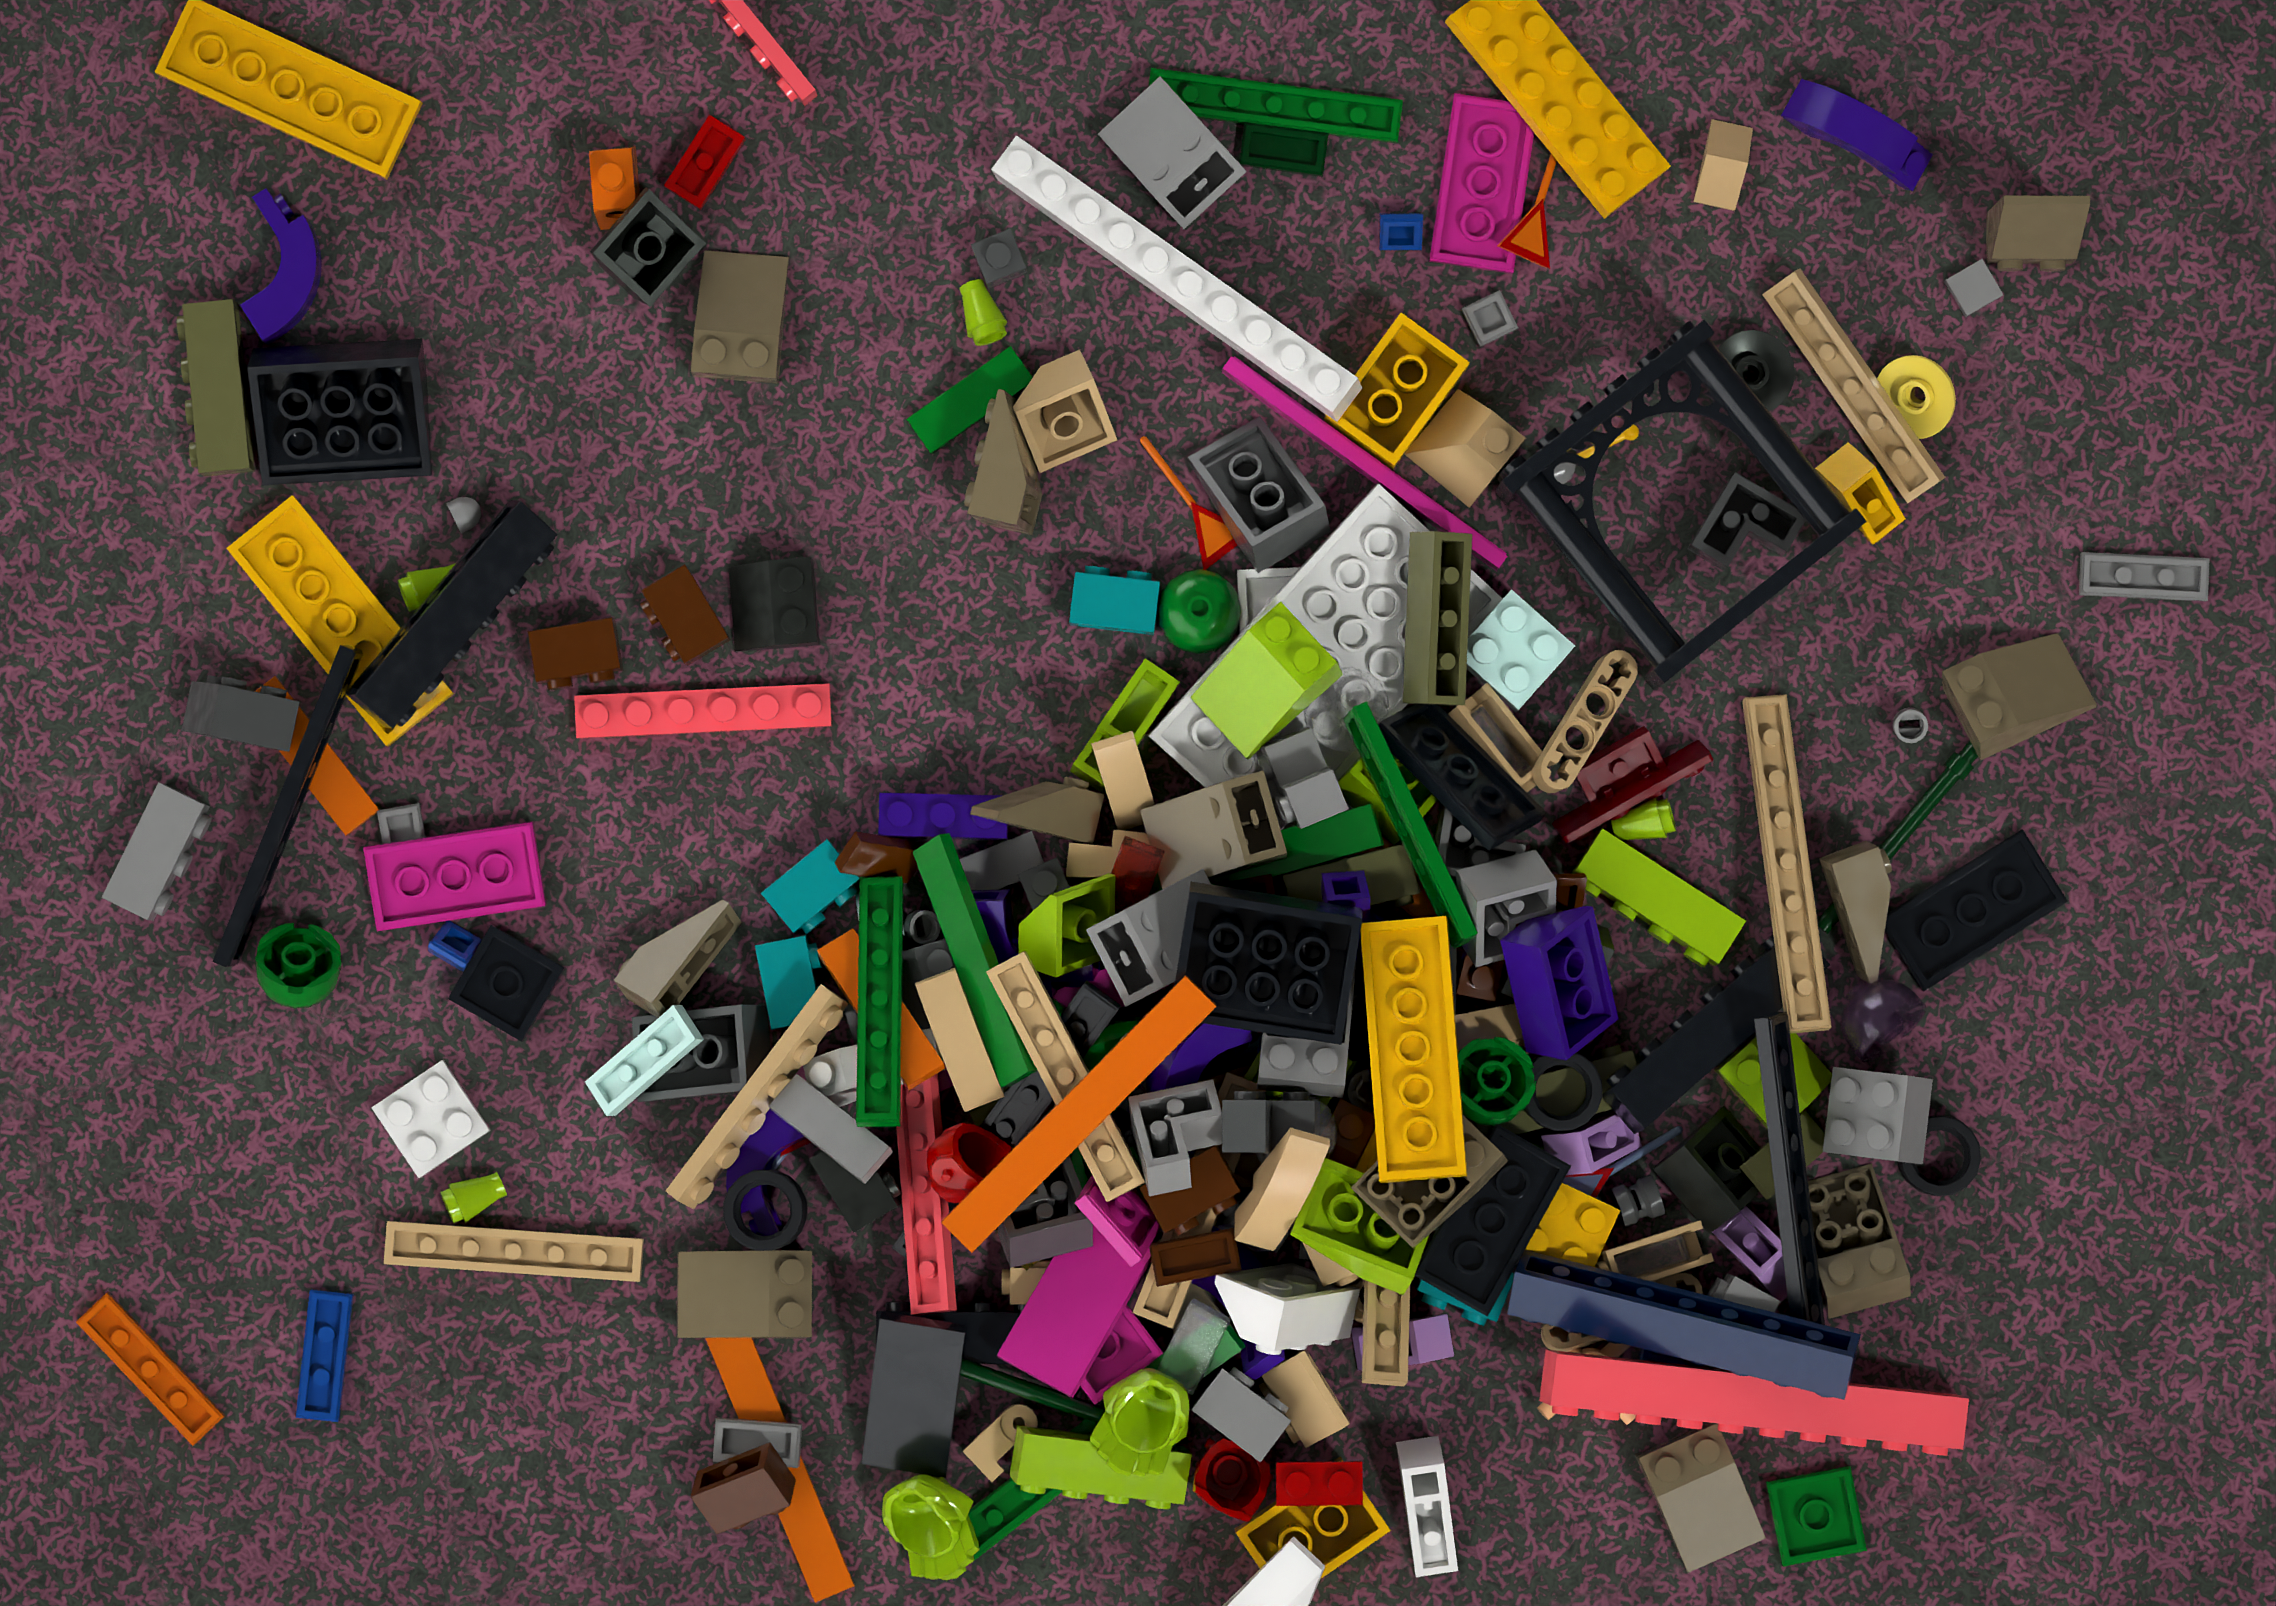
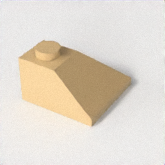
[1013,350,1117,473]
[1404,389,1526,508]

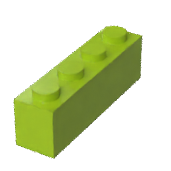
[1571,828,1746,968]
[1009,1425,1192,1509]

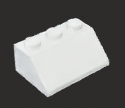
[1215,1263,1360,1355]

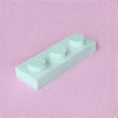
[585,1005,704,1116]

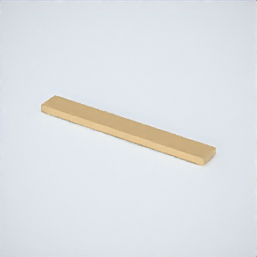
[1742,694,1832,1034]

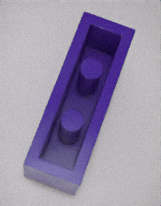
[878,793,1008,840]

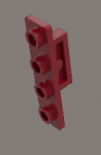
[1552,726,1713,843]

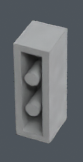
[101,782,212,921]

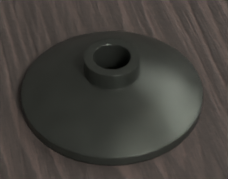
[1718,330,1795,412]

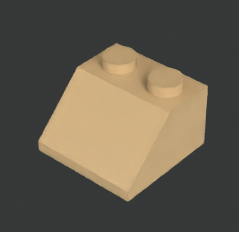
[1258,1349,1350,1448]

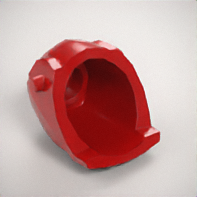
[927,1123,1013,1203]
[1192,1437,1273,1522]

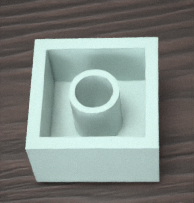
[1467,589,1575,712]

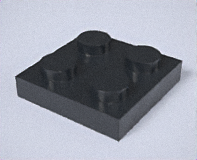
[448,925,566,1042]

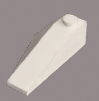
[1222,1536,1325,1606]

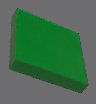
[1766,1466,1867,1567]

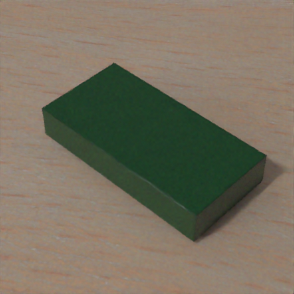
[1239,122,1329,177]

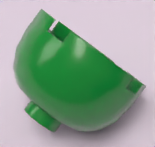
[1157,569,1241,654]
[255,923,341,1009]
[1458,1037,1536,1125]

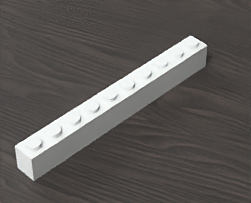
[991,135,1362,422]

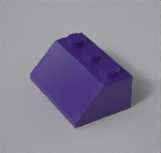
[1500,906,1618,1060]

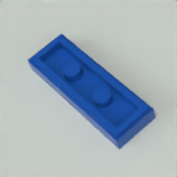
[296,1289,354,1422]

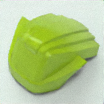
[1090,1368,1189,1477]
[882,1475,980,1580]

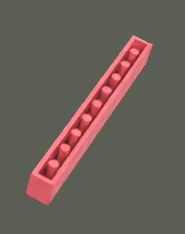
[1539,1349,1969,1456]

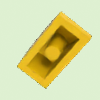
[1815,442,1906,545]

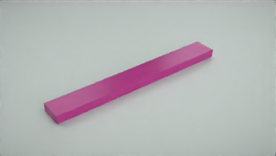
[1222,356,1508,572]

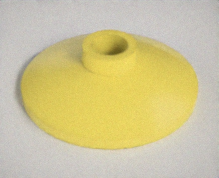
[1877,355,1956,439]

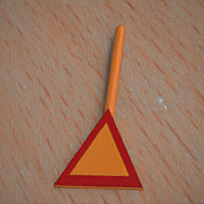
[1497,154,1557,269]
[1140,436,1238,570]

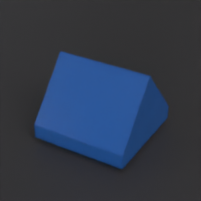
[1379,213,1423,250]
[428,921,482,972]

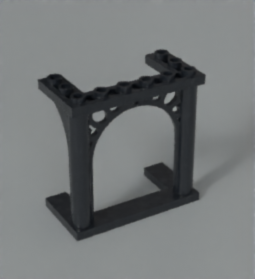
[1495,320,1867,690]

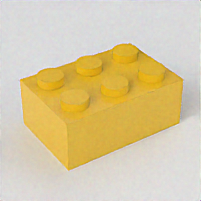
[1324,312,1470,471]
[1235,1456,1391,1579]

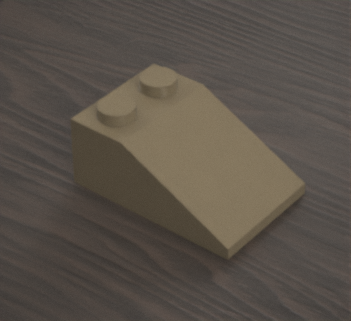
[1986,195,2090,272]
[691,250,789,384]
[1942,633,2097,760]
[677,1250,812,1339]
[1635,1422,1766,1573]

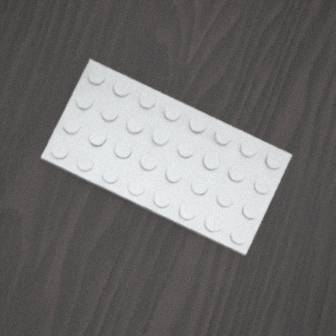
[1147,484,1503,830]

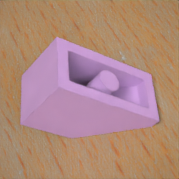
[1541,1110,1642,1175]
[1712,1206,1787,1303]
[1351,1314,1454,1371]

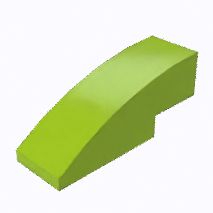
[1070,658,1180,795]

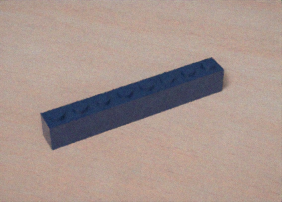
[1507,1250,1861,1400]

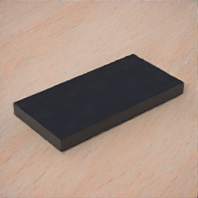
[1377,704,1546,851]
[1885,829,2068,992]
[1415,1124,1571,1317]
[861,1311,967,1478]

